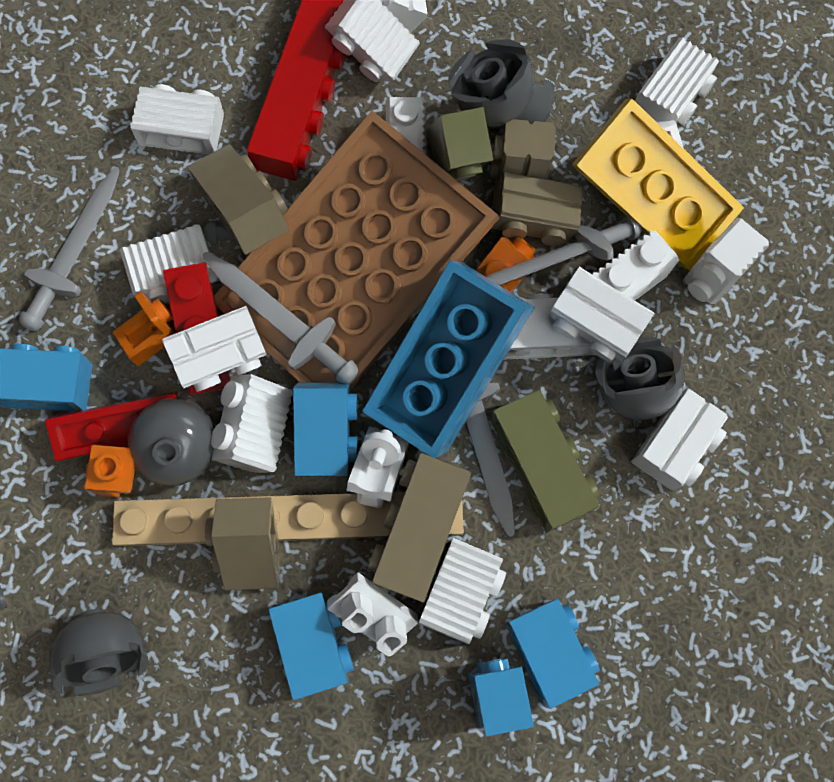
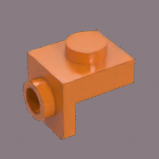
[476,236,536,293]
[113,291,176,367]
[84,445,135,498]

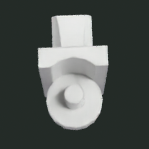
[347,426,409,508]
[327,572,418,656]

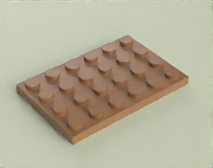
[214,110,499,392]

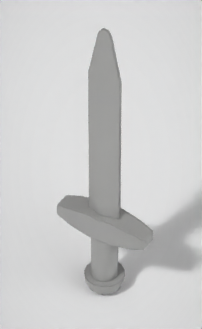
[19,167,119,331]
[487,217,642,285]
[203,252,358,384]
[466,383,515,537]

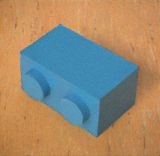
[0,344,93,412]
[293,382,358,476]
[269,592,354,700]
[505,599,600,709]
[468,658,534,737]

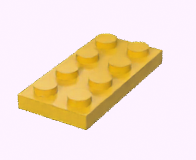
[572,98,744,271]

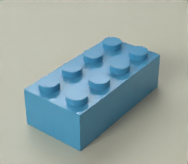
[362,260,535,458]

